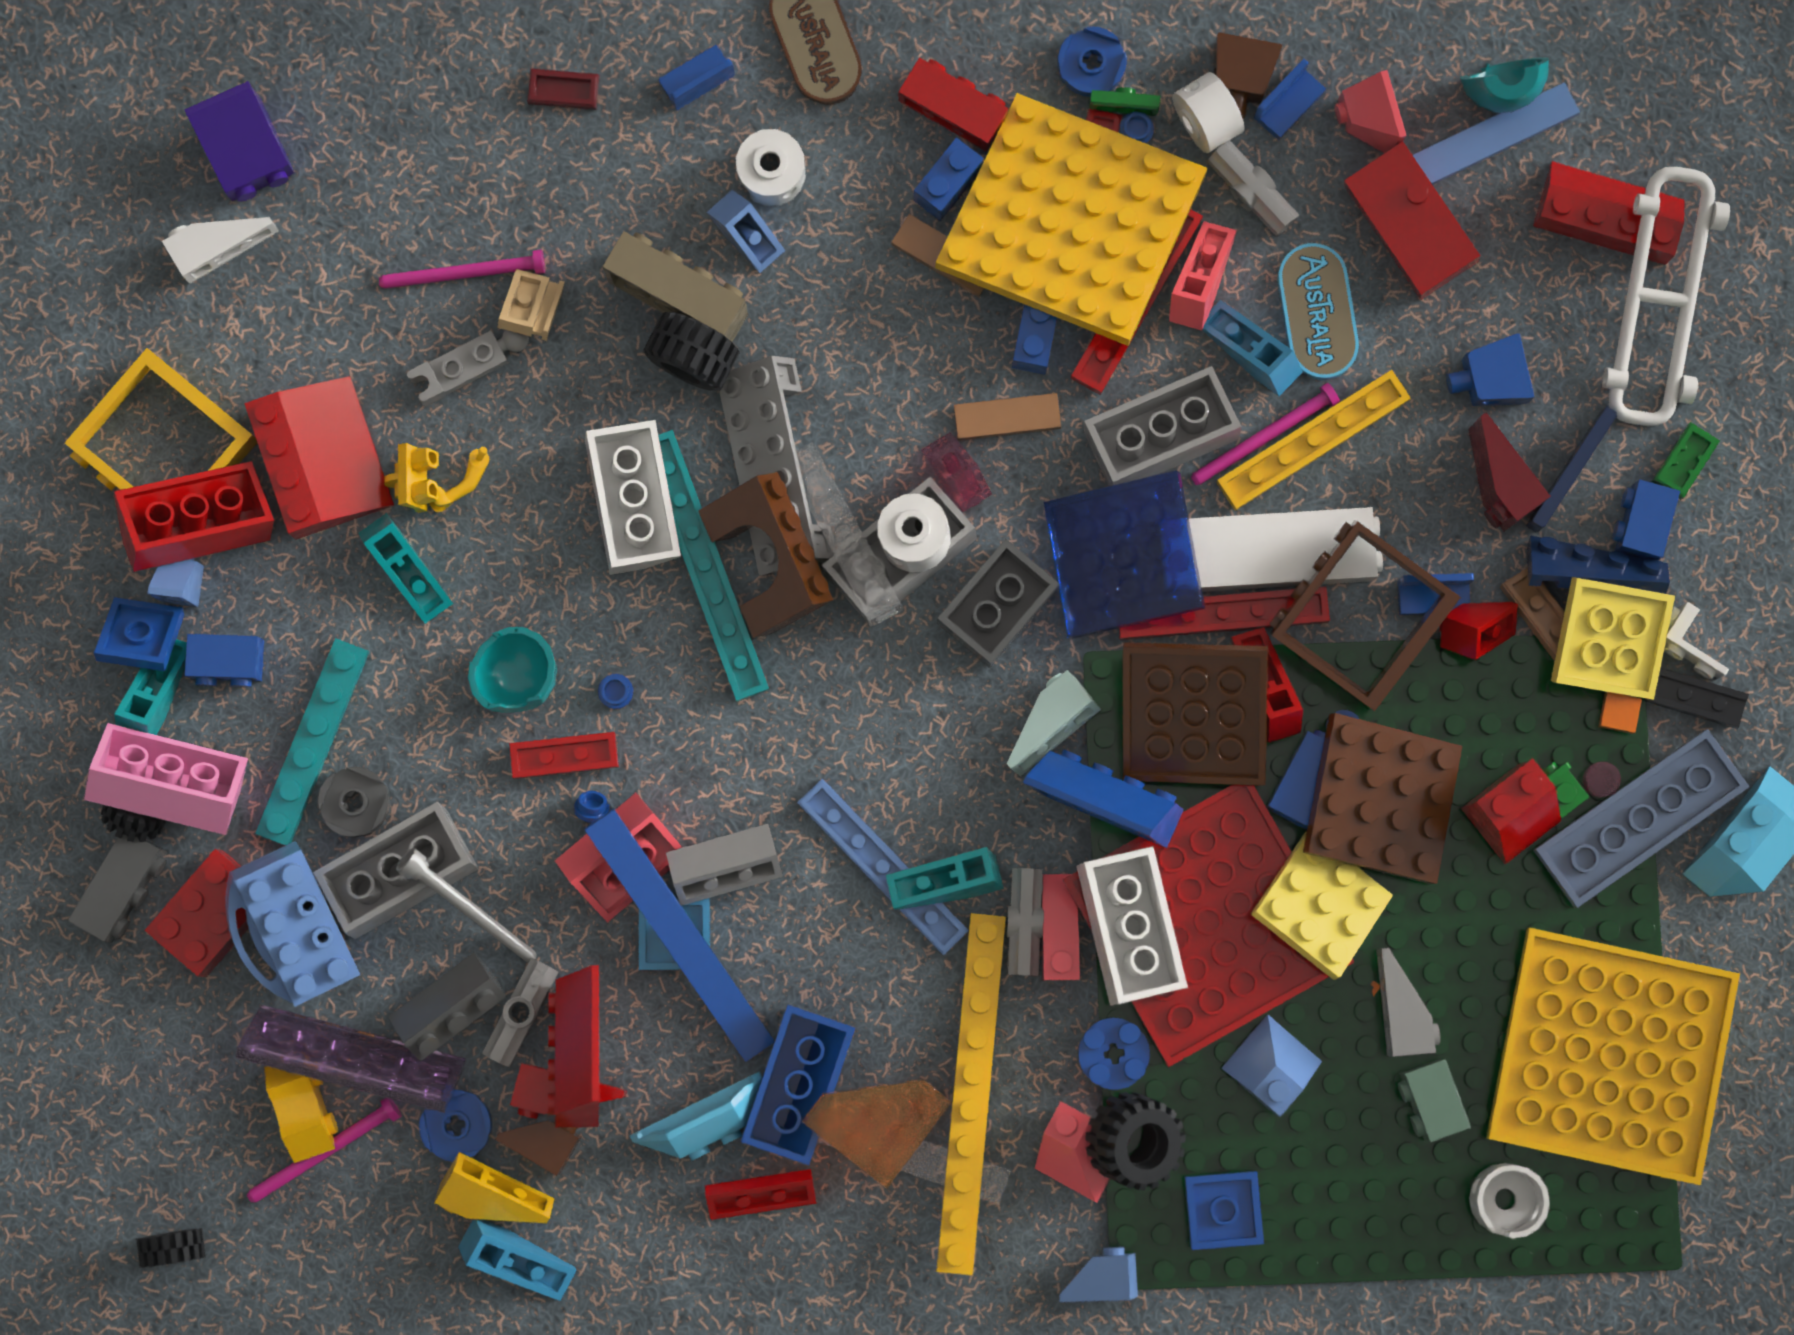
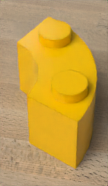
[264,1053,338,1163]

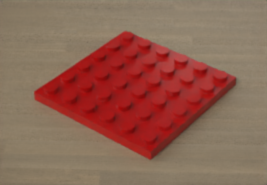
[1063,785,1355,1067]

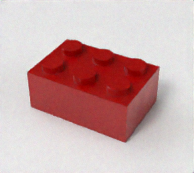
[144,849,248,977]

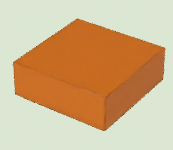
[1598,692,1642,734]

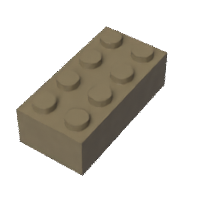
[602,231,748,342]

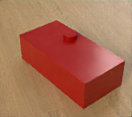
[1344,141,1481,300]

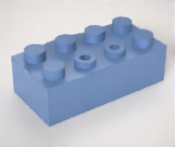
[225,841,360,1007]

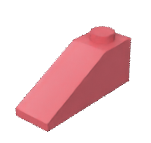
[1169,221,1236,331]
[1041,874,1080,981]

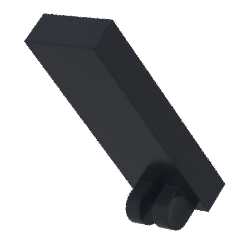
[1645,668,1749,729]

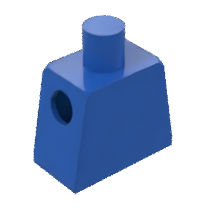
[1446,333,1535,406]

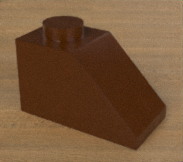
[495,1119,582,1176]

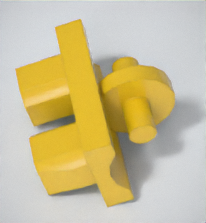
[384,443,439,513]

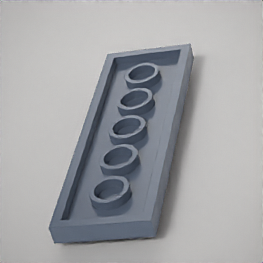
[1533,729,1750,908]

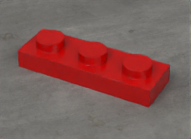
[509,732,619,779]
[705,1169,817,1220]

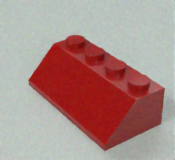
[1533,161,1684,265]
[114,461,274,572]
[548,965,599,1128]

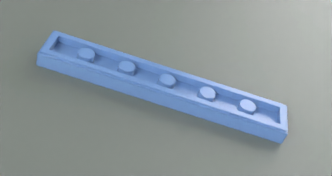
[1413,82,1580,185]
[797,779,969,956]

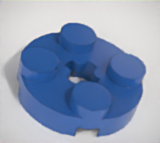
[1058,27,1127,97]
[1078,1018,1150,1090]
[419,1089,492,1162]

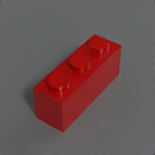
[898,57,1009,152]

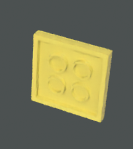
[1551,577,1675,700]
[1251,832,1393,980]

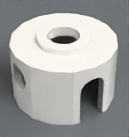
[1172,72,1245,154]
[736,129,806,206]
[877,493,951,572]
[1469,1163,1550,1238]

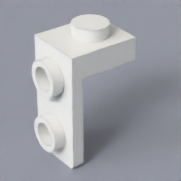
[1664,602,1729,679]

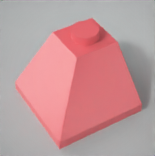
[1335,70,1407,153]
[1035,1101,1131,1203]

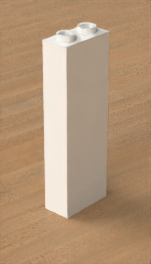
[1160,507,1383,594]

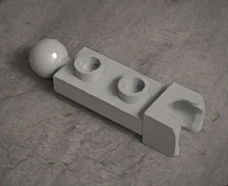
[406,330,529,407]

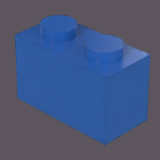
[914,137,984,222]
[1012,304,1057,375]
[1612,479,1680,560]
[185,634,264,688]

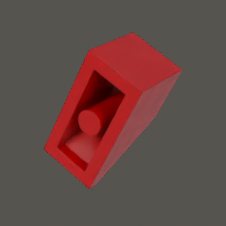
[1439,602,1518,660]

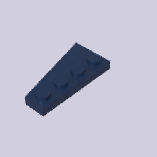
[1527,536,1670,594]

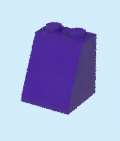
[184,81,295,202]

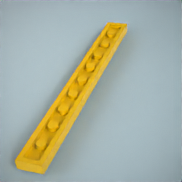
[936,913,1006,1276]

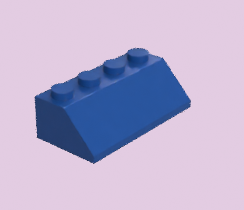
[1023,749,1184,848]
[741,1005,855,1165]

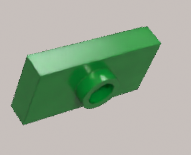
[1089,87,1161,116]
[1651,422,1720,500]

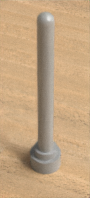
[396,848,537,963]

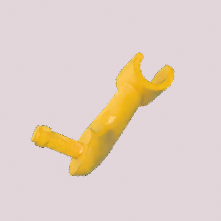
[429,447,489,513]

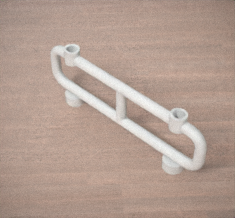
[1602,166,1730,426]

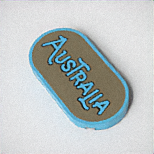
[1277,243,1359,380]

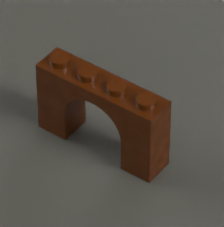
[698,472,833,638]

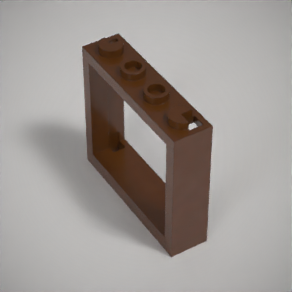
[1269,520,1461,711]

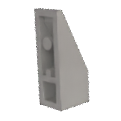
[1376,948,1440,1057]

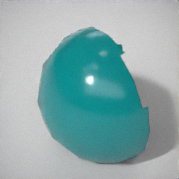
[1460,57,1549,113]
[468,627,557,713]

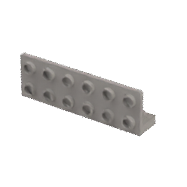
[719,356,837,575]

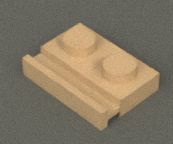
[497,269,565,341]

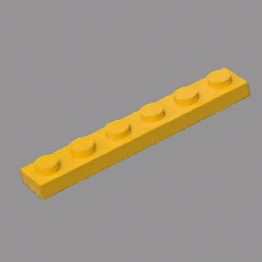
[1216,370,1411,511]

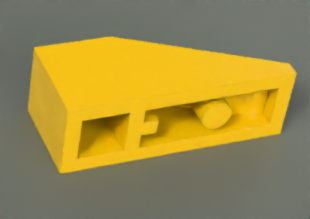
[434,1152,554,1224]

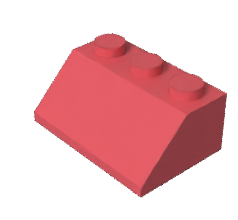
[555,793,682,923]

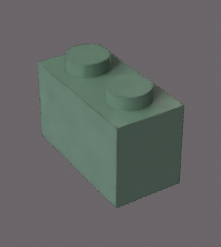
[1398,1059,1471,1142]

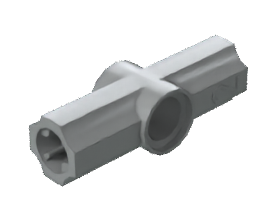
[1207,140,1299,237]
[1007,868,1044,976]
[482,958,559,1068]

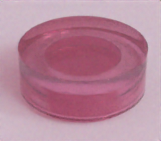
[1583,762,1621,798]

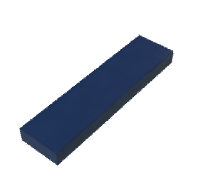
[1526,406,1617,532]

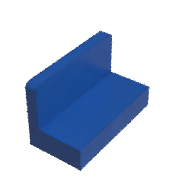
[658,44,735,110]
[1254,59,1326,140]
[1397,573,1474,615]

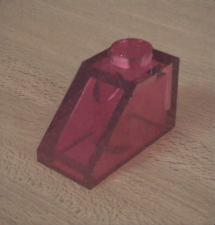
[921,432,992,512]

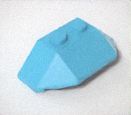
[1682,766,1794,897]
[630,1071,763,1161]

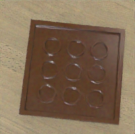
[1123,642,1268,786]
[1303,713,1463,884]

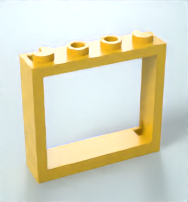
[65,348,257,491]

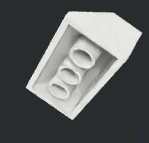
[585,420,681,575]

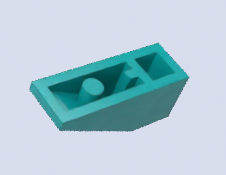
[358,513,453,624]
[114,639,187,735]
[886,847,1004,910]

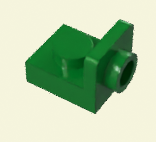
[1543,761,1590,818]

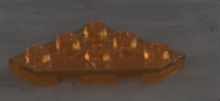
[802,1079,952,1189]

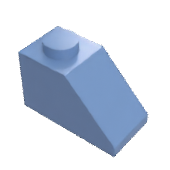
[707,190,785,273]
[147,558,204,607]
[1059,1247,1138,1302]

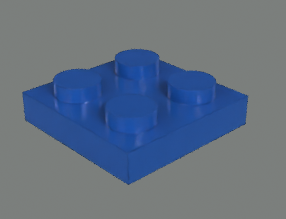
[94,597,184,671]
[1184,1171,1264,1250]

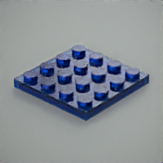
[1043,470,1206,639]

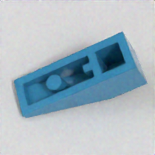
[1202,300,1303,396]
[458,1219,577,1301]

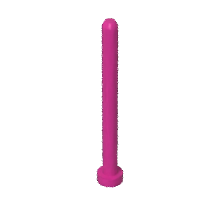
[379,249,545,289]
[1191,383,1340,485]
[247,1096,402,1202]

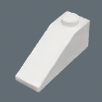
[162,217,279,283]

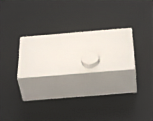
[1076,847,1188,1006]

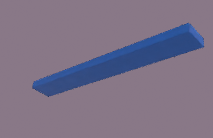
[584,808,775,1062]

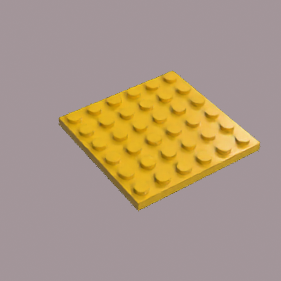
[935,93,1208,346]
[1486,928,1740,1185]

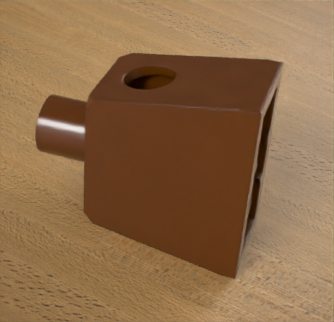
[1214,32,1282,119]

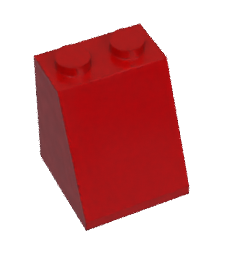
[1461,758,1561,864]

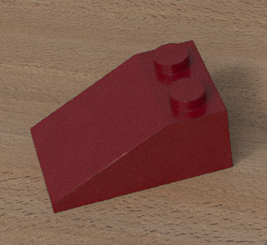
[1468,412,1551,532]

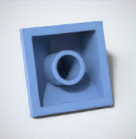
[1221,1014,1322,1116]

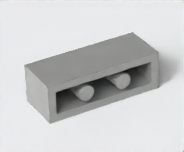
[666,824,783,906]

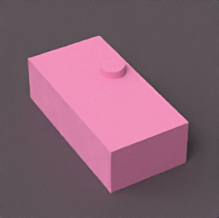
[84,723,248,835]

